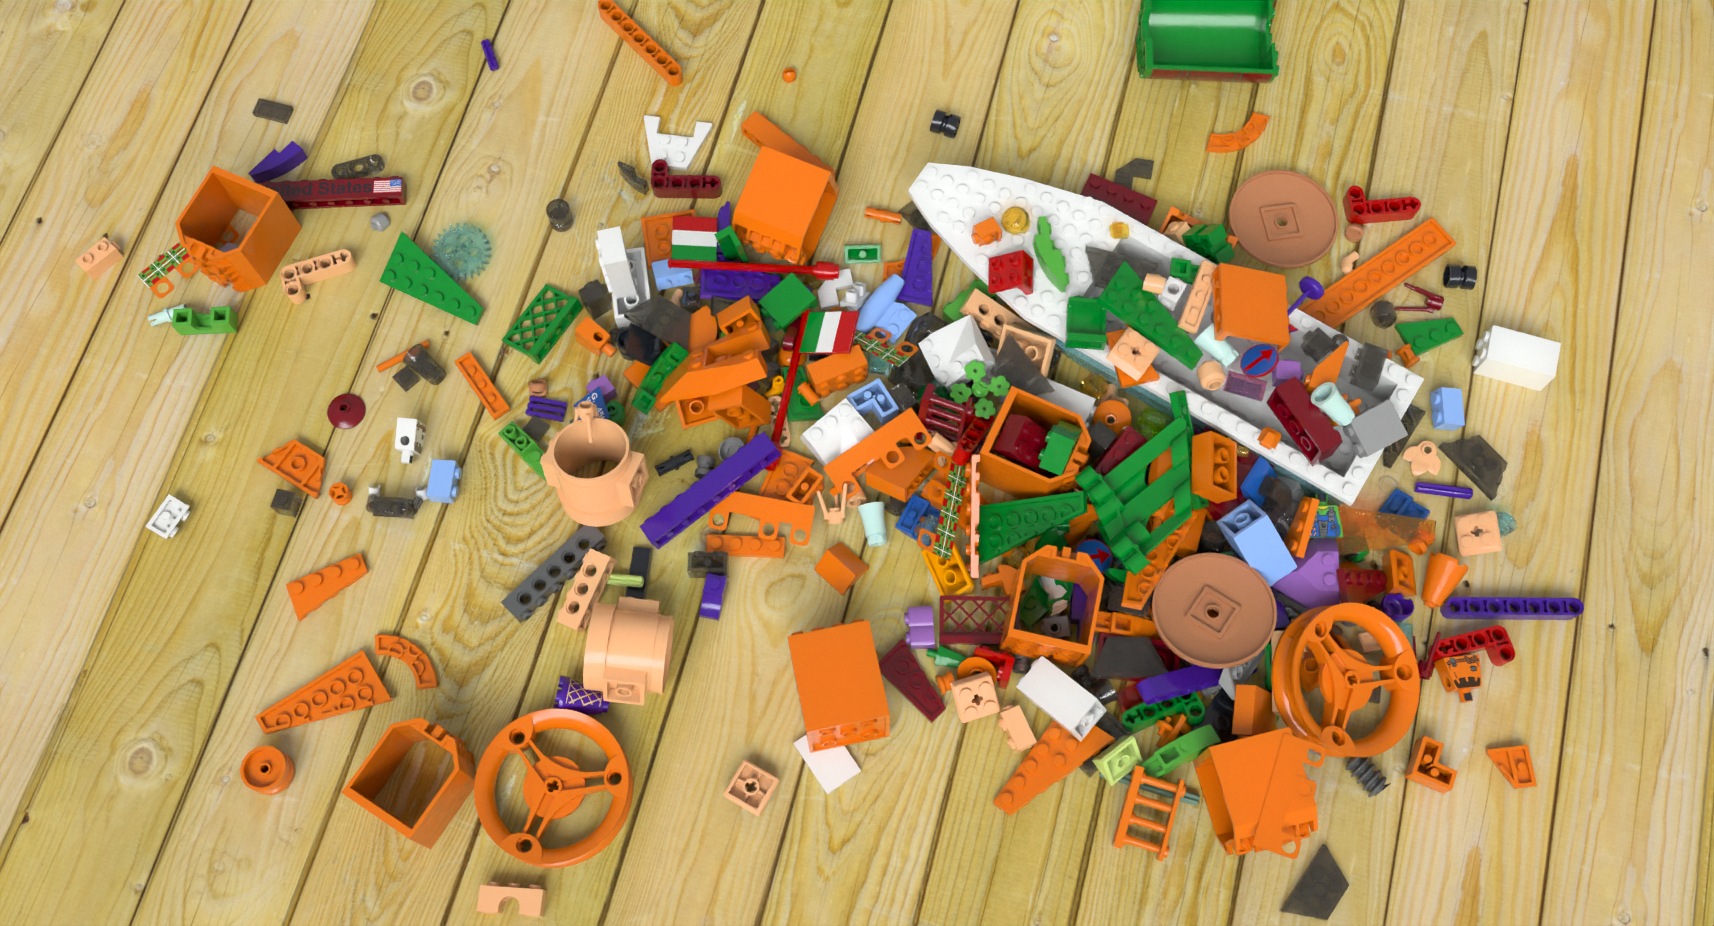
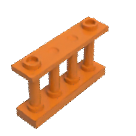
[1112,765,1187,862]

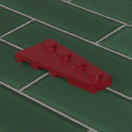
[1336,568,1387,604]
[878,638,946,724]

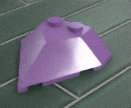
[1272,537,1340,609]

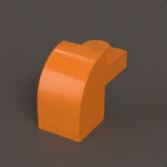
[979,565,1026,597]

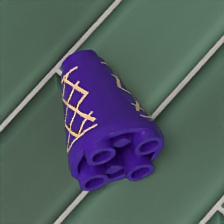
[553,675,609,715]

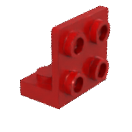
[988,250,1034,295]
[973,646,1015,690]

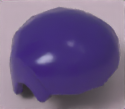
[1380,593,1414,622]

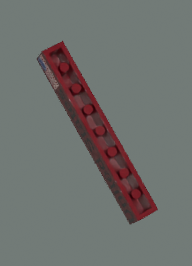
[257,176,407,210]

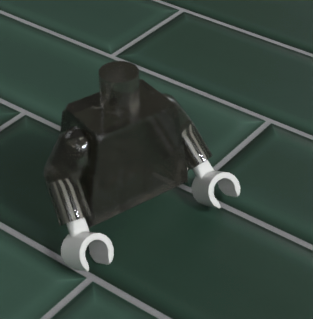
[366,484,428,519]

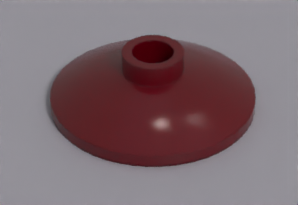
[327,394,366,429]

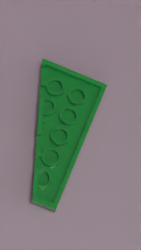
[379,231,485,326]
[1096,260,1203,370]
[977,491,1087,564]

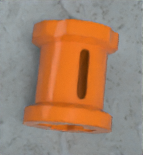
[1395,344,1421,369]

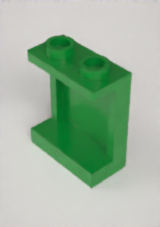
[758,273,818,333]
[1065,296,1107,350]

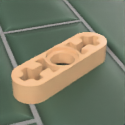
[768,396,791,449]

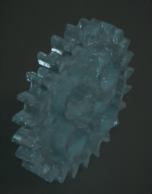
[431,223,492,281]

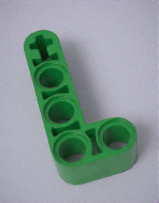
[1122,692,1205,734]

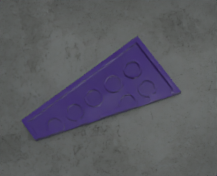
[700,254,812,308]

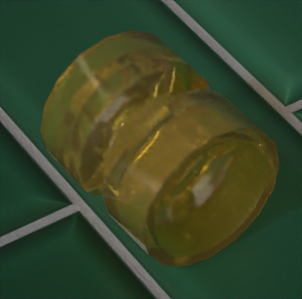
[1005,544,1034,582]

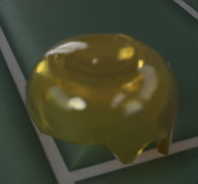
[1001,206,1031,235]

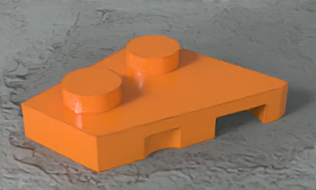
[1486,745,1537,789]

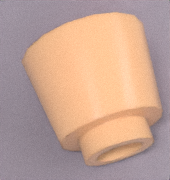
[846,483,867,508]

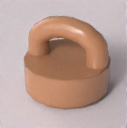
[1344,223,1364,243]
[528,379,548,398]

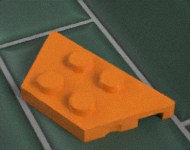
[256,439,327,500]

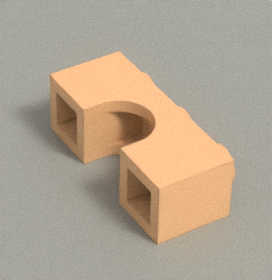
[477,882,547,917]

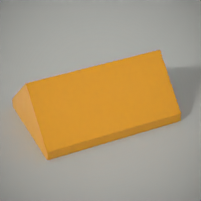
[921,543,974,604]

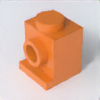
[971,217,1002,247]

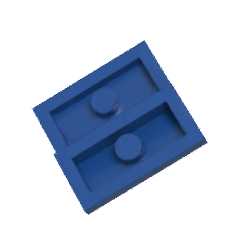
[1240,456,1279,510]
[1374,489,1430,542]
[895,494,941,546]

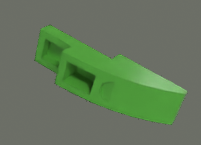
[1032,216,1070,293]
[498,421,547,482]
[1138,724,1222,779]

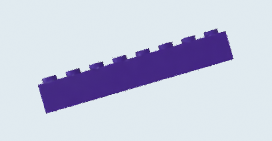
[640,431,782,549]

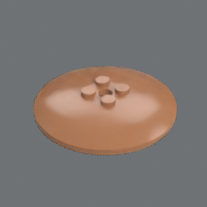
[1229,170,1339,269]
[1152,553,1277,669]

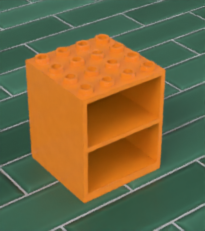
[787,619,890,753]

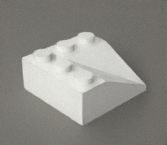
[918,314,996,393]
[800,398,875,466]

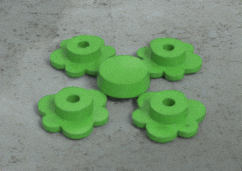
[950,360,1010,419]

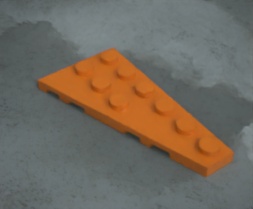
[1121,507,1199,610]
[255,650,393,735]

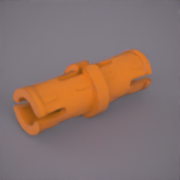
[864,206,902,225]

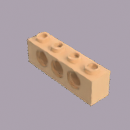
[959,288,1037,340]
[557,548,617,633]

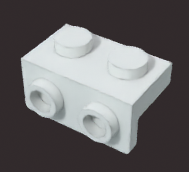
[145,494,191,540]

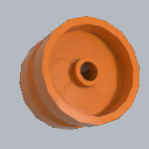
[240,745,295,795]

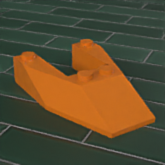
[660,321,771,403]

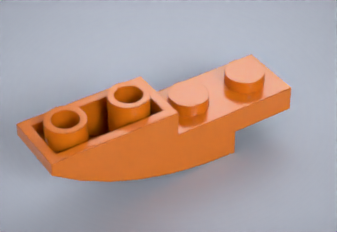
[1094,611,1162,640]

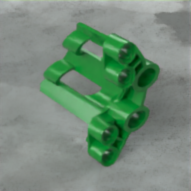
[1075,417,1192,576]

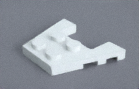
[644,115,713,171]

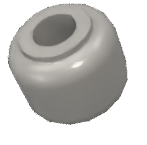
[370,213,390,232]

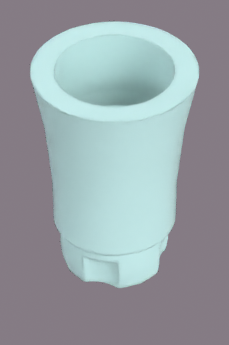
[1194,323,1239,368]
[1311,382,1355,426]
[858,502,887,547]

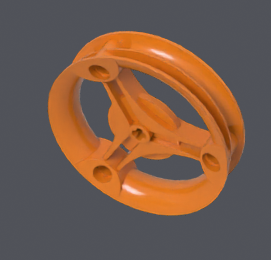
[1271,603,1420,757]
[474,709,633,868]

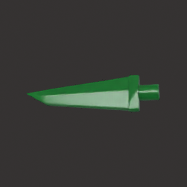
[926,645,979,672]

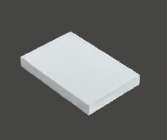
[793,735,861,795]

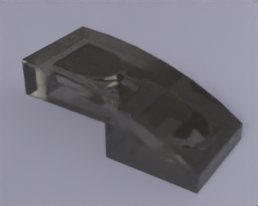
[617,161,649,195]

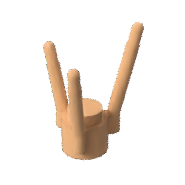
[574,401,600,443]
[817,483,847,525]

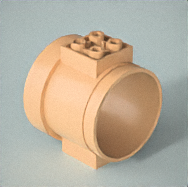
[540,418,649,527]
[583,597,674,705]

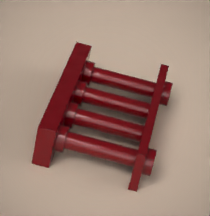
[916,383,974,443]

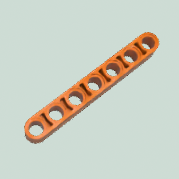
[598,0,683,86]

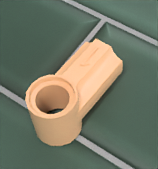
[1142,273,1166,295]
[927,431,957,464]

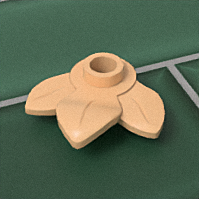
[1402,441,1441,476]

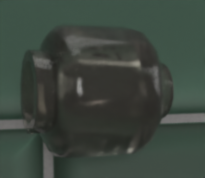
[1370,300,1397,329]

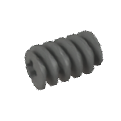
[1345,757,1391,798]

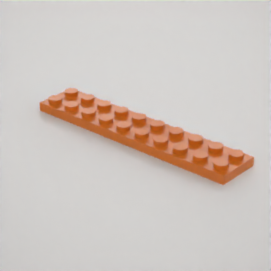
[1298,217,1457,329]

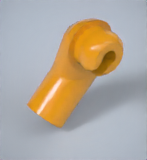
[763,375,784,400]

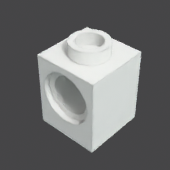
[1157,276,1187,311]

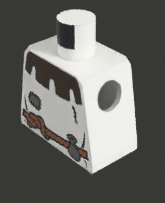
[395,417,427,464]

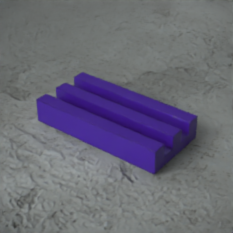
[525,396,568,422]

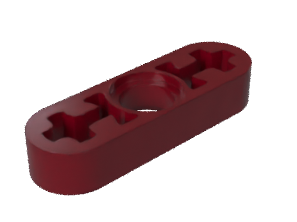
[783,316,802,352]

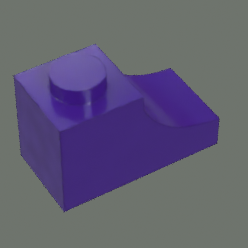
[699,573,728,621]

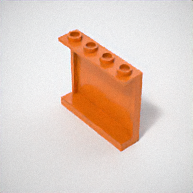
[1212,263,1291,352]

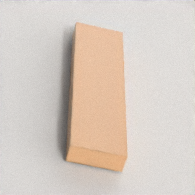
[1177,260,1217,335]

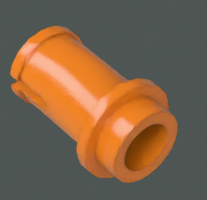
[797,382,821,406]

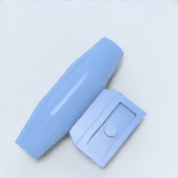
[856,274,917,345]

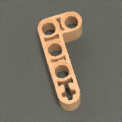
[280,249,356,304]

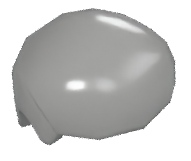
[718,437,746,461]

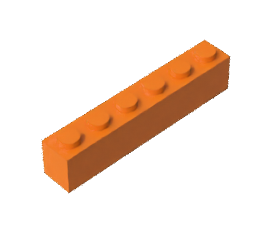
[741,111,835,179]

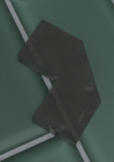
[1114,158,1154,189]

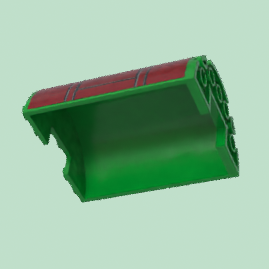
[1136,0,1279,84]

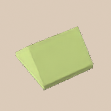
[1092,735,1143,786]

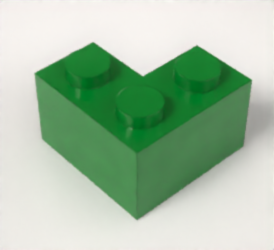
[1038,420,1082,476]

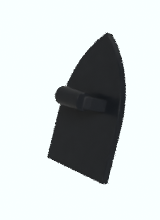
[625,323,667,366]

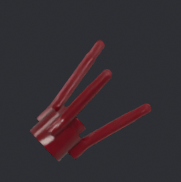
[1395,283,1444,313]
[1411,632,1442,680]

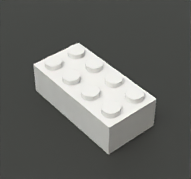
[595,226,636,299]
[612,247,655,328]

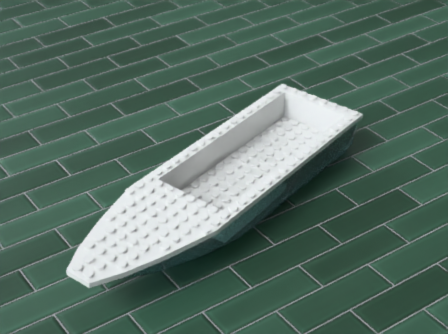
[908,163,1424,507]

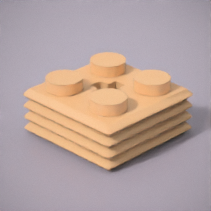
[1106,327,1160,381]
[1454,510,1502,556]
[950,671,1000,723]
[724,759,779,816]

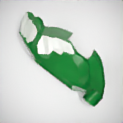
[1034,521,1074,616]

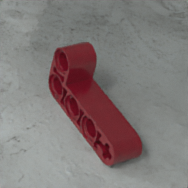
[651,159,723,199]

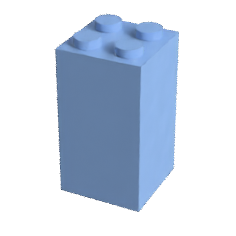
[1216,499,1297,587]

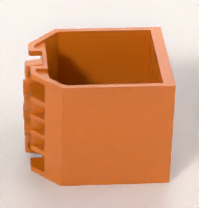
[731,145,840,266]
[175,165,302,293]
[976,386,1091,500]
[999,545,1104,668]
[341,717,476,849]
[1193,727,1318,856]

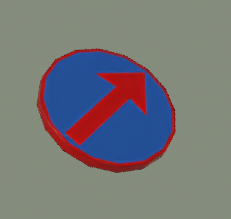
[1240,344,1279,378]
[1074,539,1113,574]

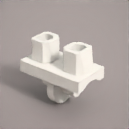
[840,282,871,311]

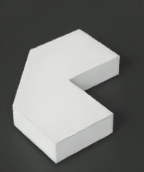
[817,268,853,310]

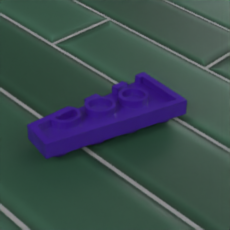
[896,228,933,307]

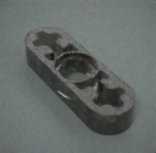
[331,154,385,180]

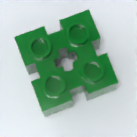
[1181,223,1235,265]

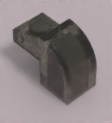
[1257,475,1292,525]

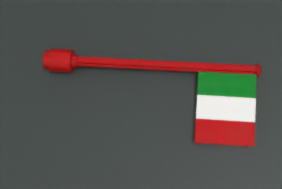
[668,216,839,281]
[764,309,860,471]

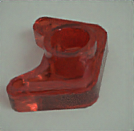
[1116,682,1144,716]

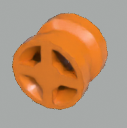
[329,482,353,505]
[935,671,955,695]

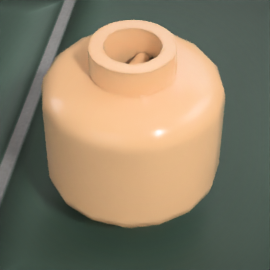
[1197,361,1226,390]

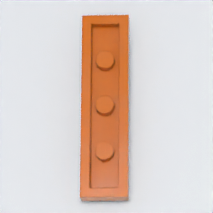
[454,352,511,421]
[706,534,785,558]

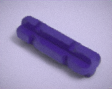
[481,39,499,71]

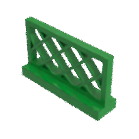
[502,284,583,365]

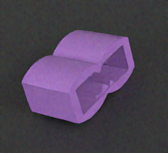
[904,606,935,649]

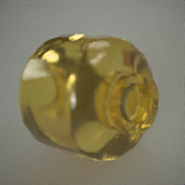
[1080,373,1108,401]

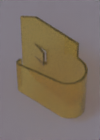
[1109,222,1129,239]

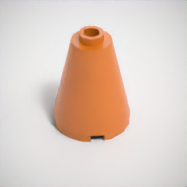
[1421,552,1469,609]

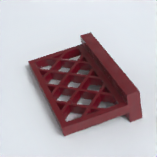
[939,596,1019,645]

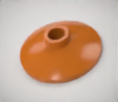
[1093,400,1132,438]
[957,656,997,695]

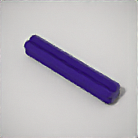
[1414,481,1473,499]

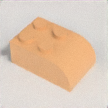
[995,324,1057,377]

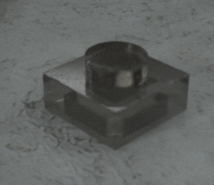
[392,365,420,392]

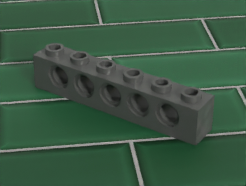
[501,525,607,623]

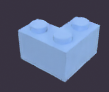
[846,378,899,426]

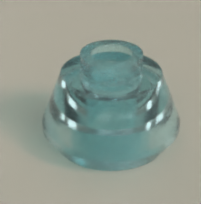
[1495,512,1517,537]

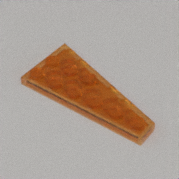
[1308,506,1436,556]

